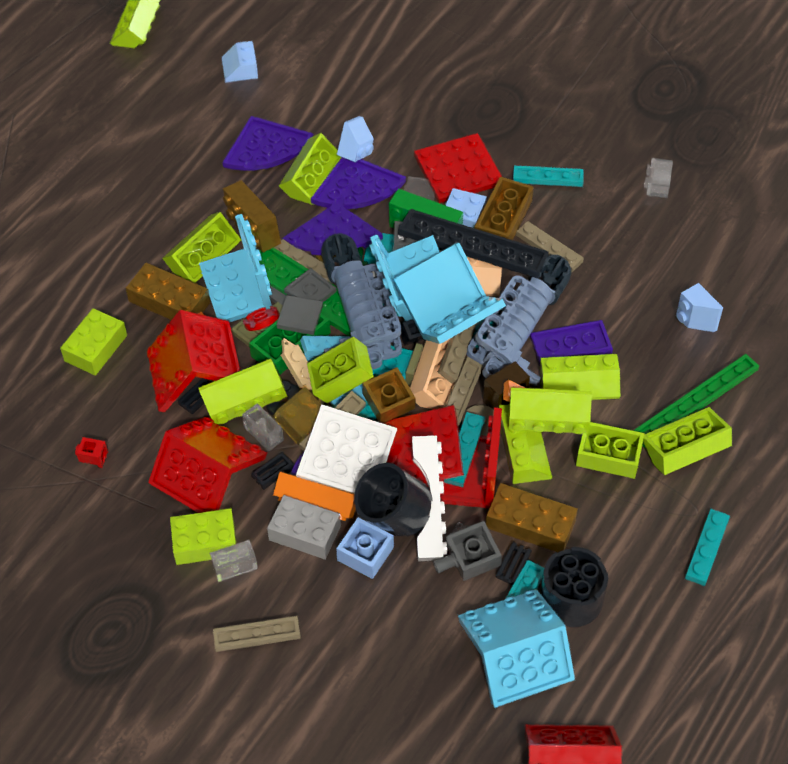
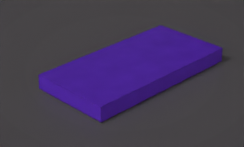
[530,320,613,366]

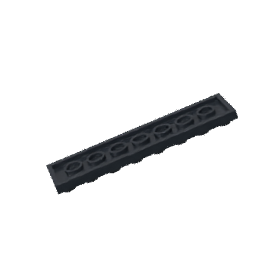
[398,209,549,278]

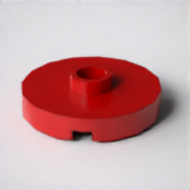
[243,306,280,331]

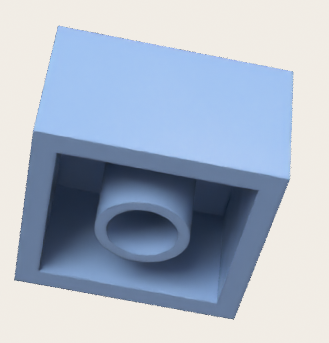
[446,188,487,228]
[336,517,394,579]

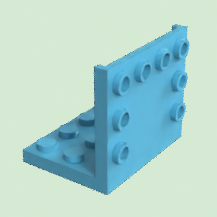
[199,214,272,322]
[369,235,440,321]
[393,242,506,344]
[458,589,575,708]

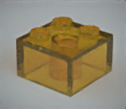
[273,387,322,445]

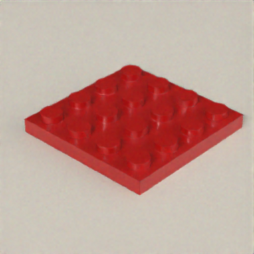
[414,133,502,203]
[383,405,464,484]

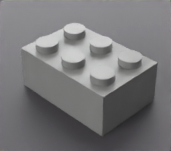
[267,495,341,560]

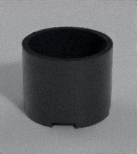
[354,463,433,537]
[541,547,608,627]

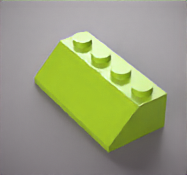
[110,0,160,48]
[279,133,342,205]
[162,212,241,283]
[539,354,620,400]
[199,359,288,425]
[509,388,592,434]
[499,404,552,484]
[643,407,732,475]

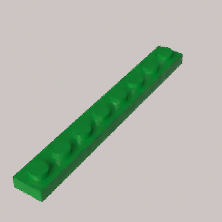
[633,354,759,448]

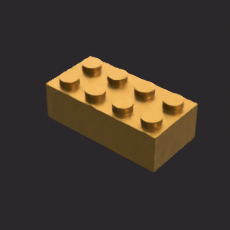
[475,177,534,240]
[223,180,281,253]
[126,263,210,320]
[486,483,578,552]

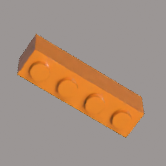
[273,472,356,521]

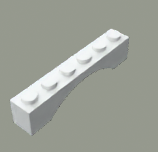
[412,436,447,561]

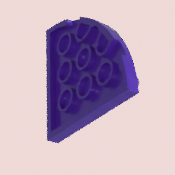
[223,116,313,171]
[311,157,406,209]
[282,203,383,255]

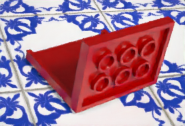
[147,310,240,412]
[426,408,502,508]
[148,417,267,513]
[525,725,622,764]

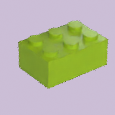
[60,308,127,376]
[307,337,374,403]
[576,422,645,479]
[170,509,238,565]

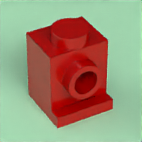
[75,437,108,468]

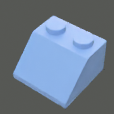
[221,41,258,82]
[337,116,374,162]
[676,283,723,332]

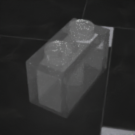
[644,158,673,198]
[242,403,284,451]
[210,540,258,582]

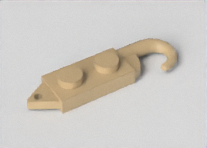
[281,338,324,408]

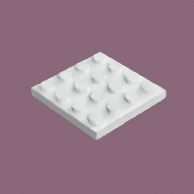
[296,405,397,494]

